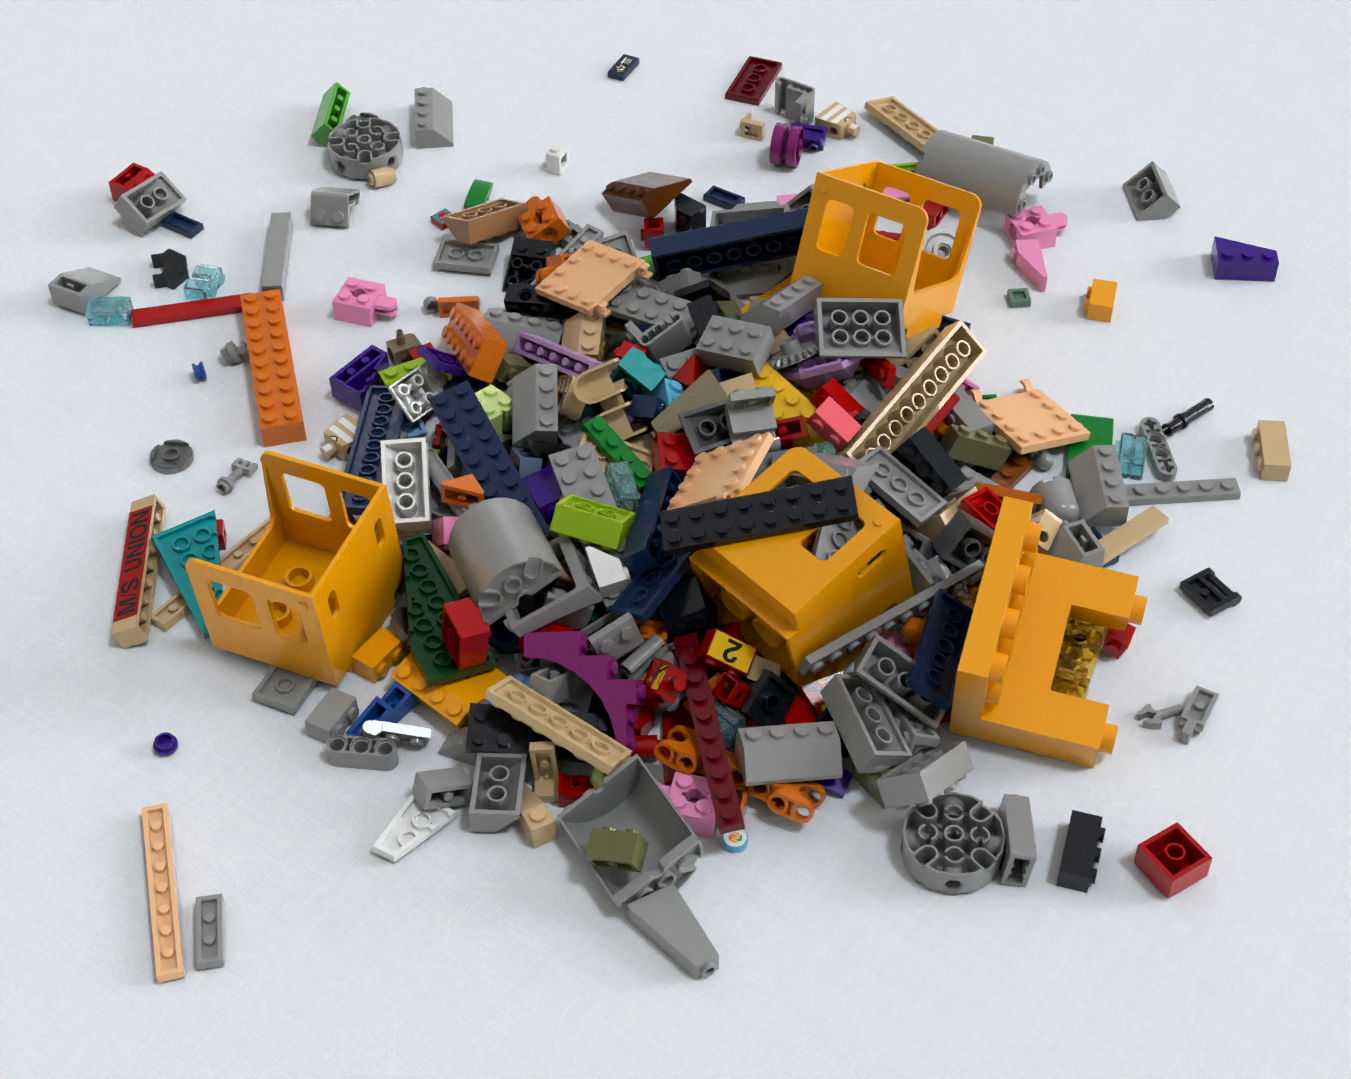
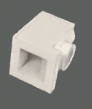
[544,144,569,176]

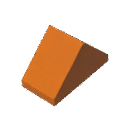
[440,474,485,508]

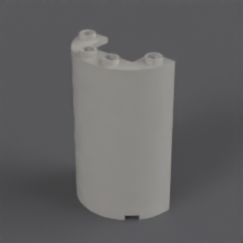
[915,130,1053,217]

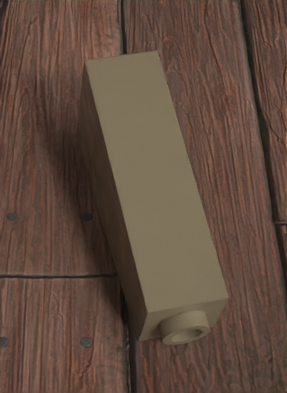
[650,369,728,440]

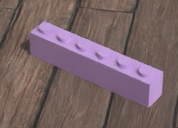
[513,331,611,377]

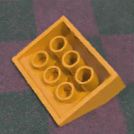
[390,654,508,730]

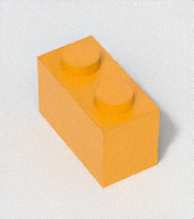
[1084,279,1118,323]
[351,627,406,684]

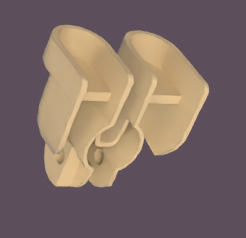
[573,358,649,440]

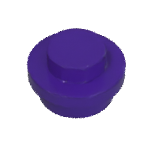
[153,732,178,756]

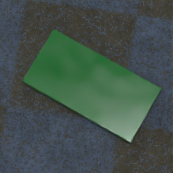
[1065,414,1114,478]

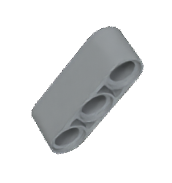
[326,735,399,771]

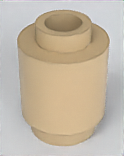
[367,166,397,188]

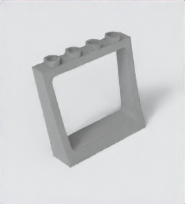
[503,536,603,638]

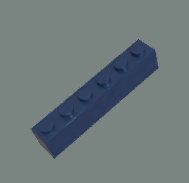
[622,465,683,576]

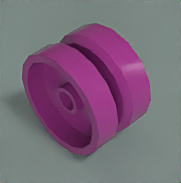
[769,123,804,167]

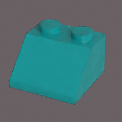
[610,346,667,400]

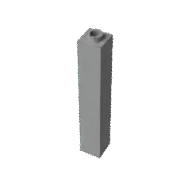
[261,212,293,301]

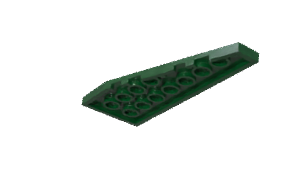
[402,533,497,688]

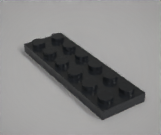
[465,703,615,763]

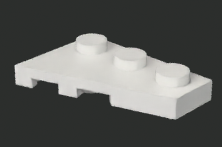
[373,793,457,862]

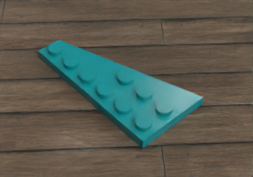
[151,510,223,639]

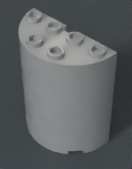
[449,498,565,626]
[556,753,703,910]

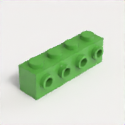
[311,82,350,147]

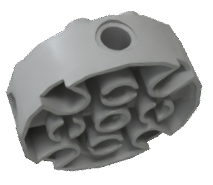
[327,118,403,180]
[900,792,1006,894]

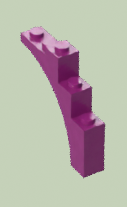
[524,631,646,755]

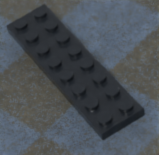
[660,475,859,556]

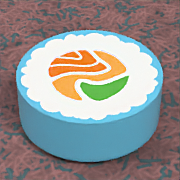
[722,829,748,853]

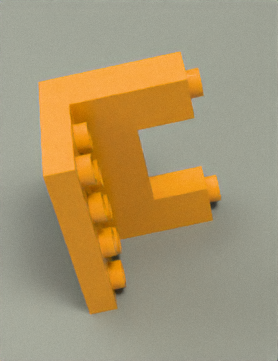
[949,496,1148,768]

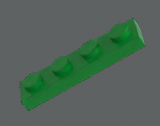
[581,415,652,493]

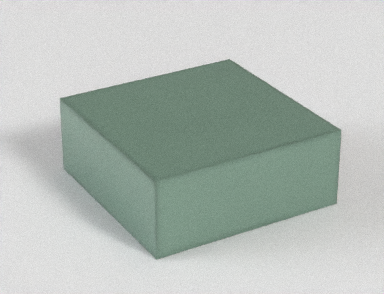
[1007,288,1031,308]

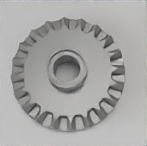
[922,227,968,259]
[767,337,818,369]

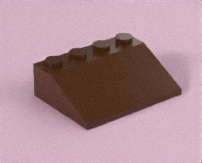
[601,172,693,219]

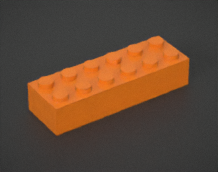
[441,302,508,384]

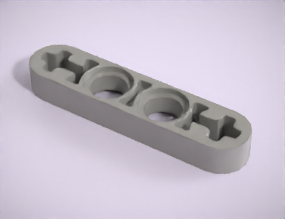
[1139,417,1178,482]

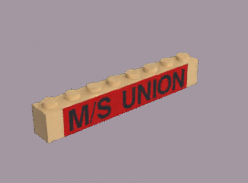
[111,494,166,649]

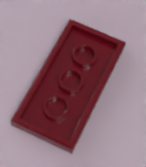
[725,56,782,106]

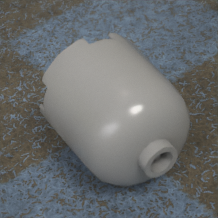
[1029,476,1080,529]

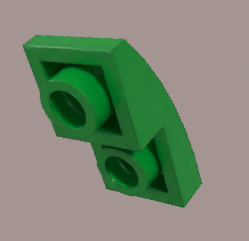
[464,179,493,209]

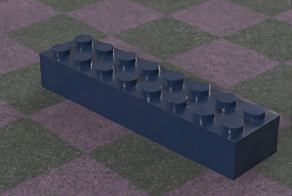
[649,207,808,282]

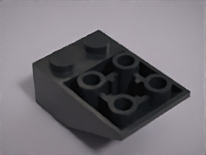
[502,236,556,292]

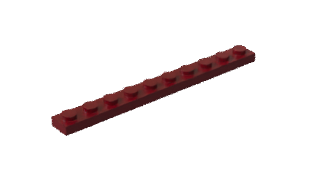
[673,632,745,835]

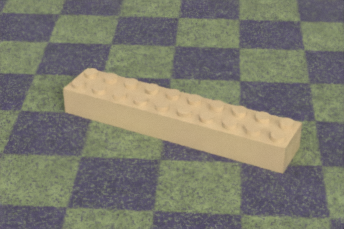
[836,320,988,460]

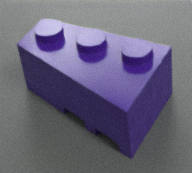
[1210,236,1279,282]
[329,345,389,412]

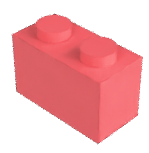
[805,396,862,452]

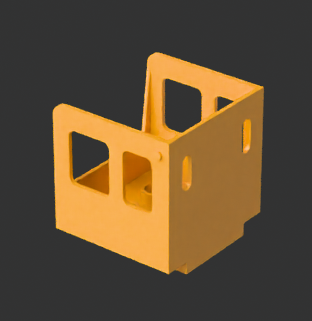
[790,160,982,340]
[689,447,914,688]
[185,451,405,686]

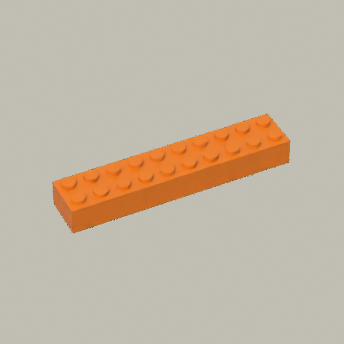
[240,289,307,447]

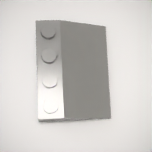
[813,298,907,359]

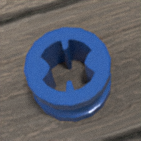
[191,361,207,382]

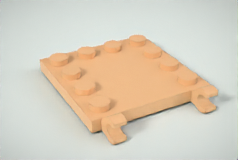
[535,240,653,318]
[969,379,1091,455]
[667,432,774,510]

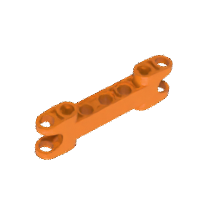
[654,725,826,823]

